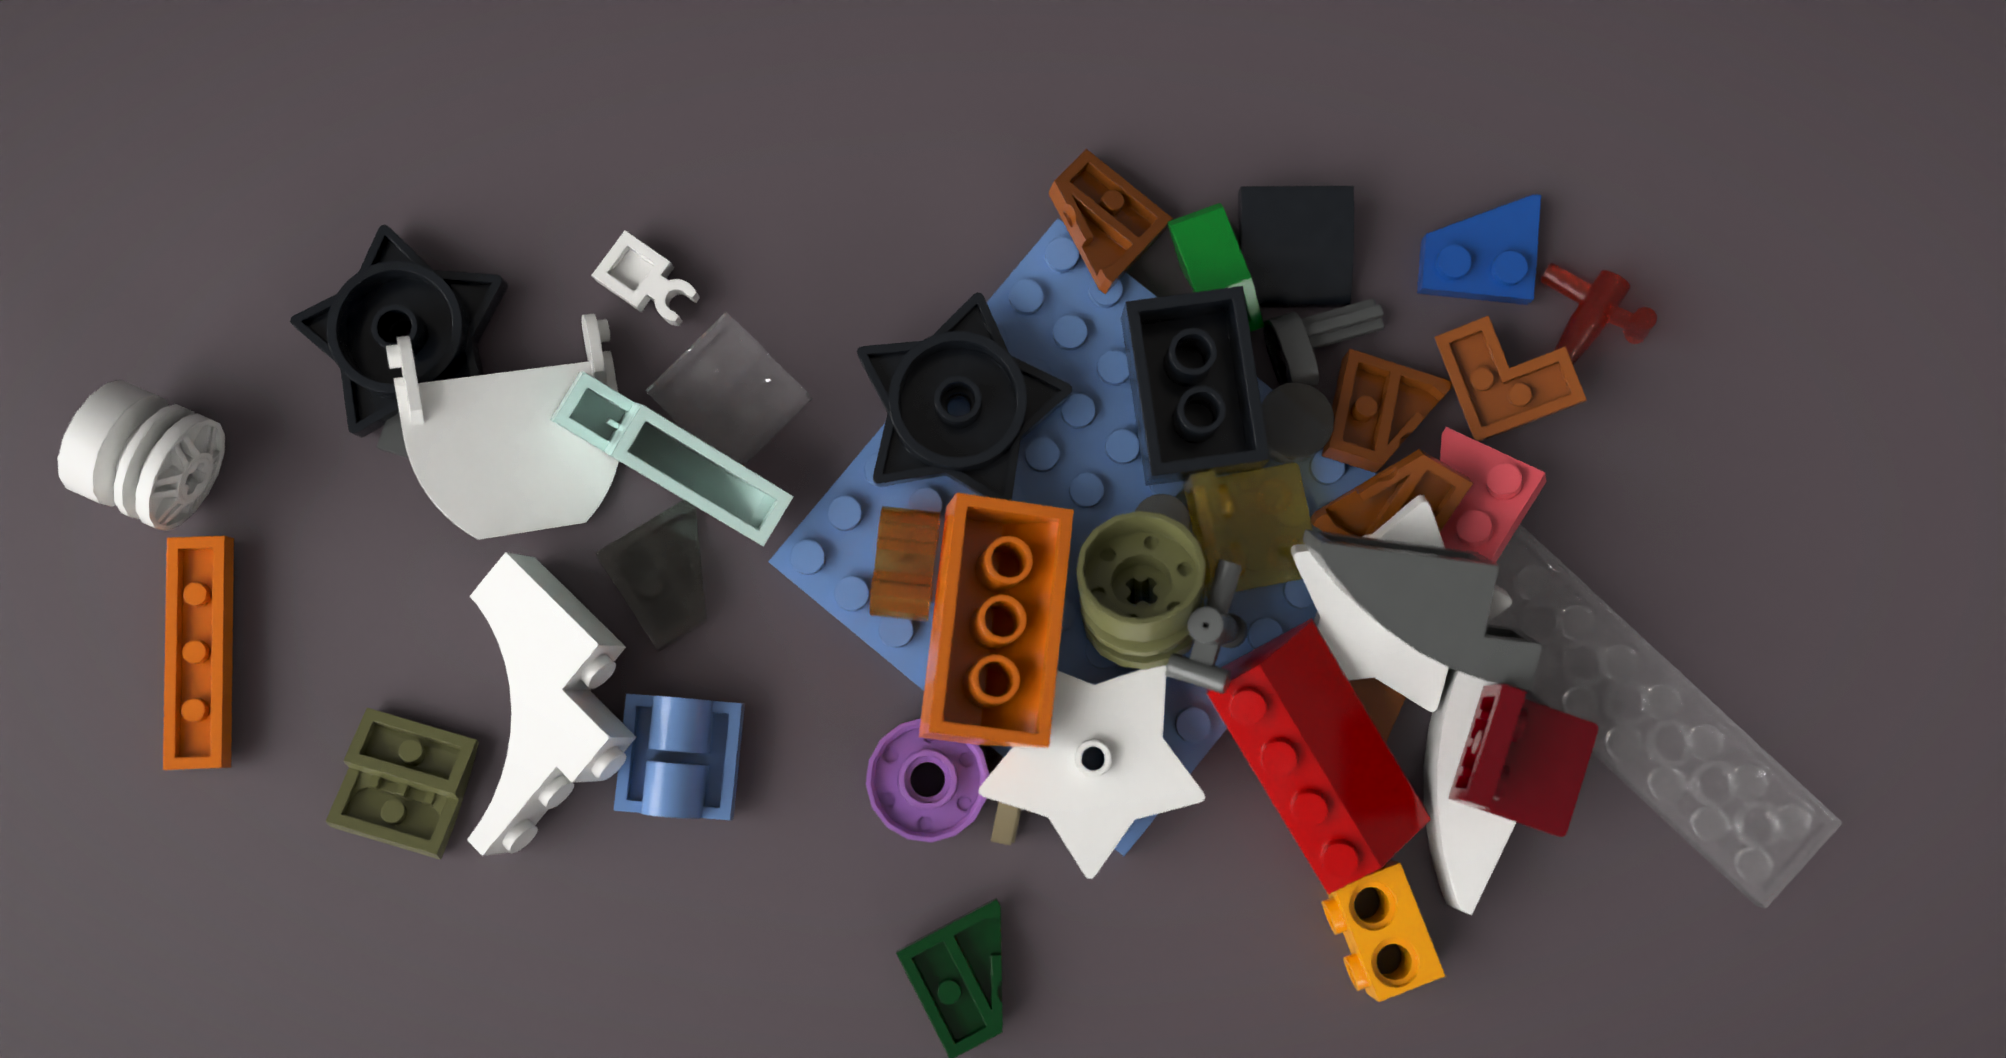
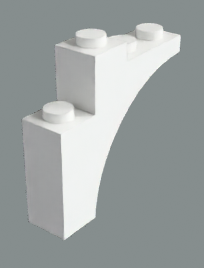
[467,552,636,856]

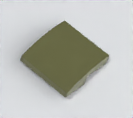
[325,708,479,860]

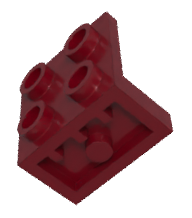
[1448,684,1599,837]

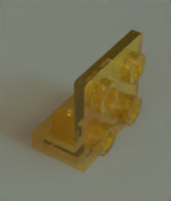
[1184,463,1313,598]

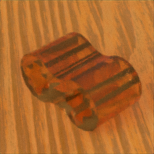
[870,506,941,622]

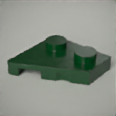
[896,897,1003,1058]

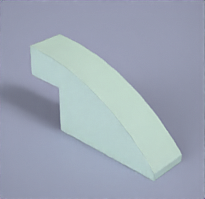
[550,371,794,546]

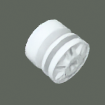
[58,380,225,531]

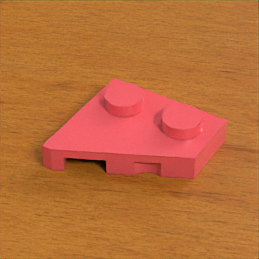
[1440,427,1546,563]

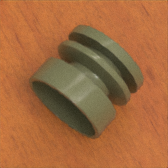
[1076,511,1206,670]

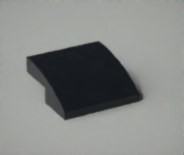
[1238,186,1354,308]

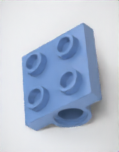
[614,694,745,820]

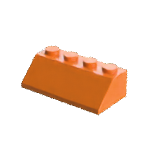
[919,493,1074,748]

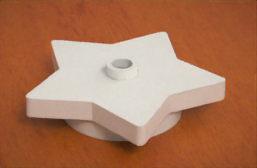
[1291,495,1512,712]
[979,666,1205,879]

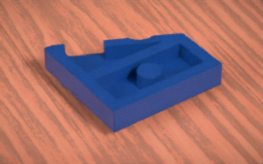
[1417,194,1541,305]

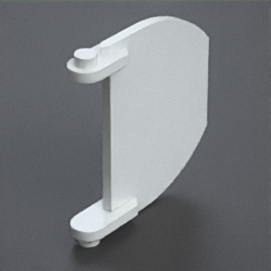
[386,313,619,540]

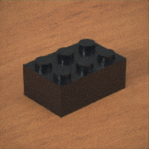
[1121,286,1270,486]

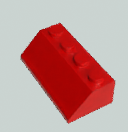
[1207,618,1431,895]

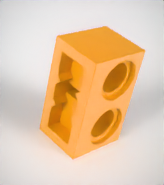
[1322,860,1445,1002]

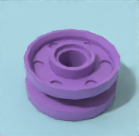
[866,718,989,842]

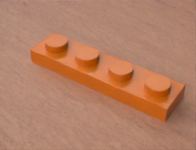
[163,536,234,770]

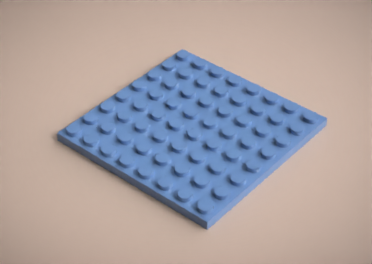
[768,218,1377,856]

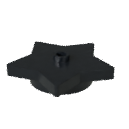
[290,224,508,438]
[857,292,1072,501]

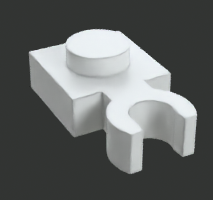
[591,231,700,326]

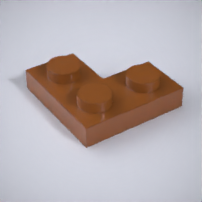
[1434,315,1587,442]

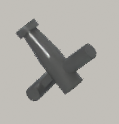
[1166,559,1248,694]

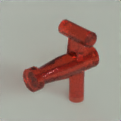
[1540,262,1657,365]

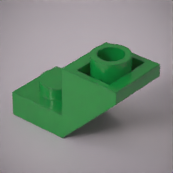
[1167,203,1264,332]

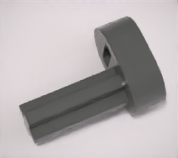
[1263,298,1384,395]

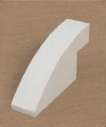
[1423,668,1516,915]

